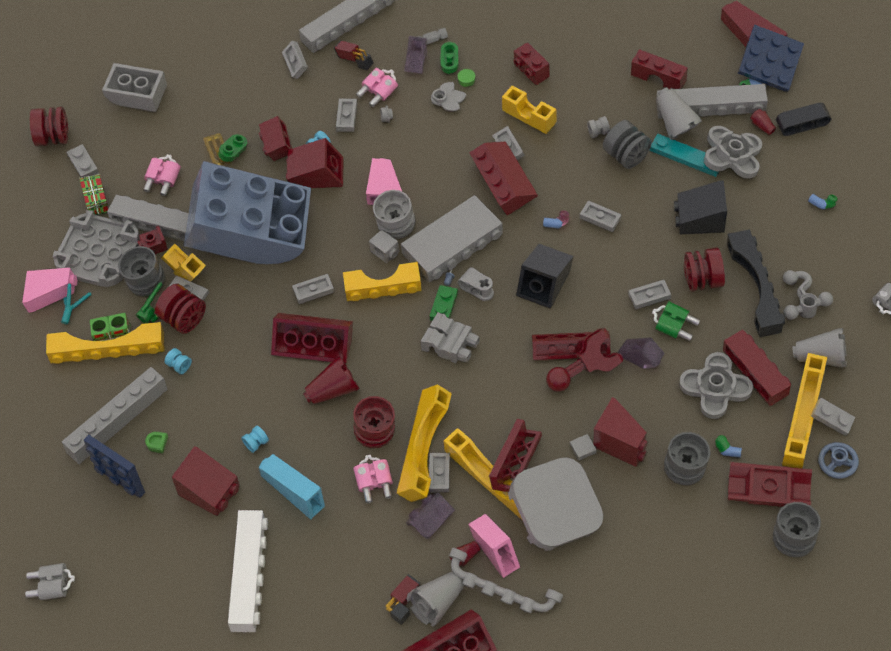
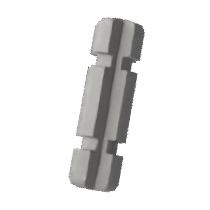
[414,28,448,47]

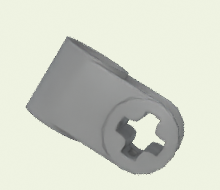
[457,267,494,301]

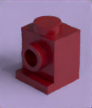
[137,226,168,254]

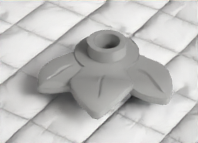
[431,82,466,111]

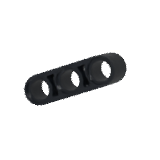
[776,102,832,136]

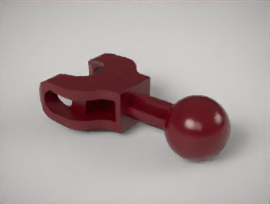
[546,328,624,392]

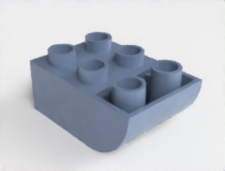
[184,161,311,264]

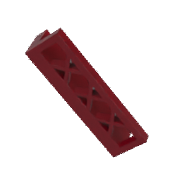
[532,331,611,360]
[489,419,542,492]

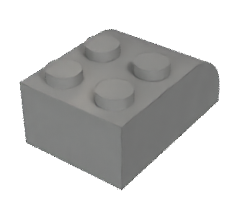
[102,63,167,112]

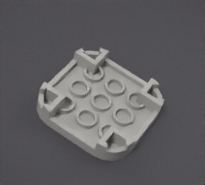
[53,210,140,287]
[508,457,603,551]

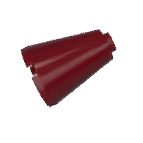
[303,356,360,405]

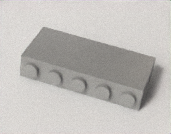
[401,195,503,283]

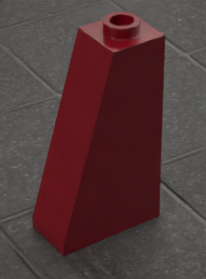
[721,1,788,47]

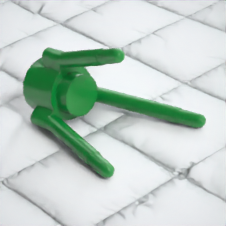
[136,282,162,324]

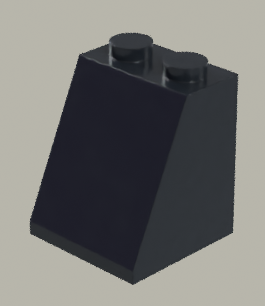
[674,180,727,235]
[516,244,573,309]

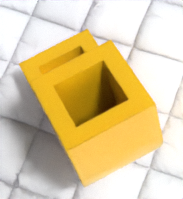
[161,244,206,282]

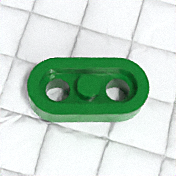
[441,42,459,74]
[218,134,247,162]

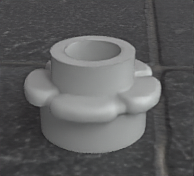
[380,105,393,123]

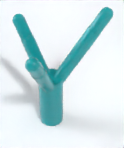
[61,283,91,324]

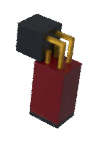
[334,40,374,70]
[386,574,421,625]

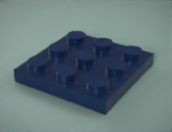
[738,24,804,92]
[84,434,145,498]

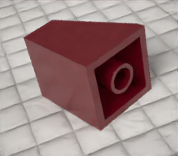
[286,138,344,188]
[593,397,648,467]
[172,446,240,516]

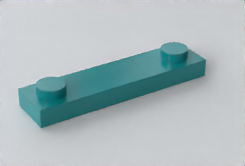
[650,134,719,177]

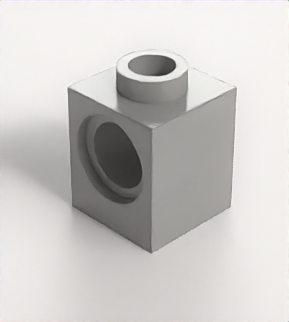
[369,230,399,264]

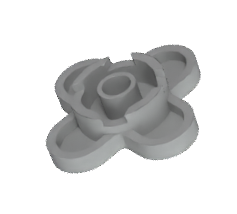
[704,126,762,179]
[679,352,753,419]

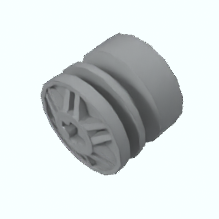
[373,190,416,239]

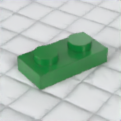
[429,285,458,321]

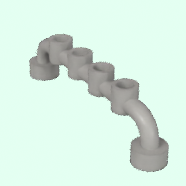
[449,548,563,613]

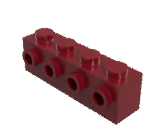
[723,329,791,406]

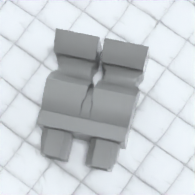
[421,313,480,364]

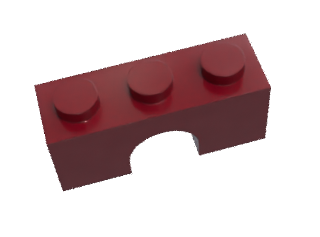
[631,49,688,90]

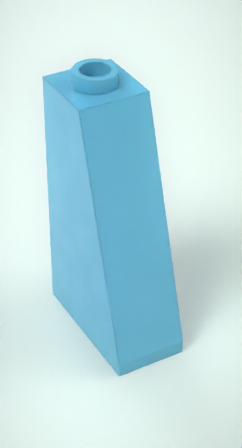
[259,454,325,520]

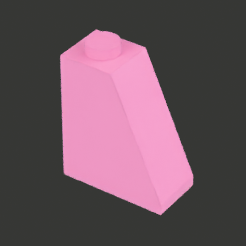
[366,158,402,205]
[22,268,77,313]
[469,514,520,578]

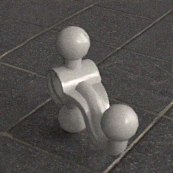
[783,270,833,320]

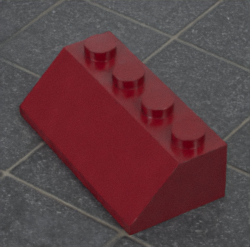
[469,141,538,216]
[271,313,353,364]
[402,609,497,651]

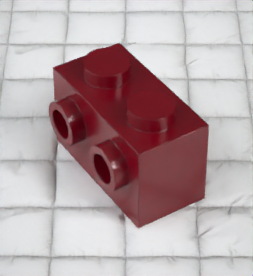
[513,42,550,85]
[259,116,292,161]

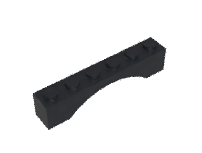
[727,229,785,338]

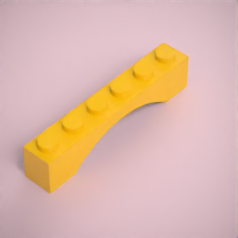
[46,322,164,364]
[782,353,827,468]
[397,384,452,502]
[443,428,523,521]

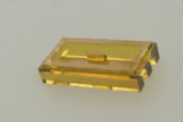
[203,133,231,166]

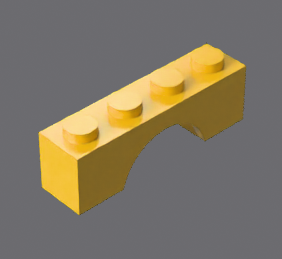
[343,262,422,301]

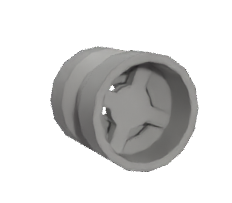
[587,116,610,138]

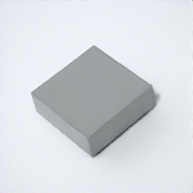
[570,434,597,461]

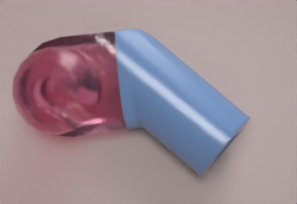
[543,210,570,228]

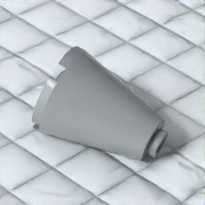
[657,87,702,140]
[793,328,847,367]
[407,572,464,626]

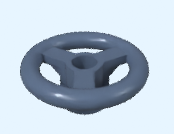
[818,442,859,479]

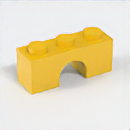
[502,85,556,134]

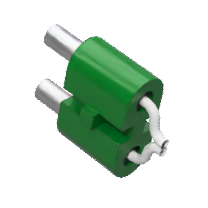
[652,301,700,341]

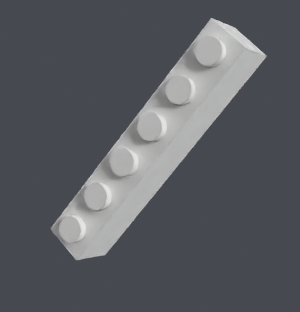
[228,510,268,632]

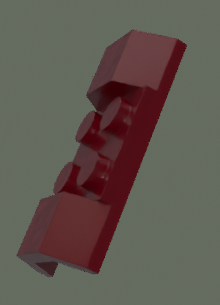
[728,462,812,507]

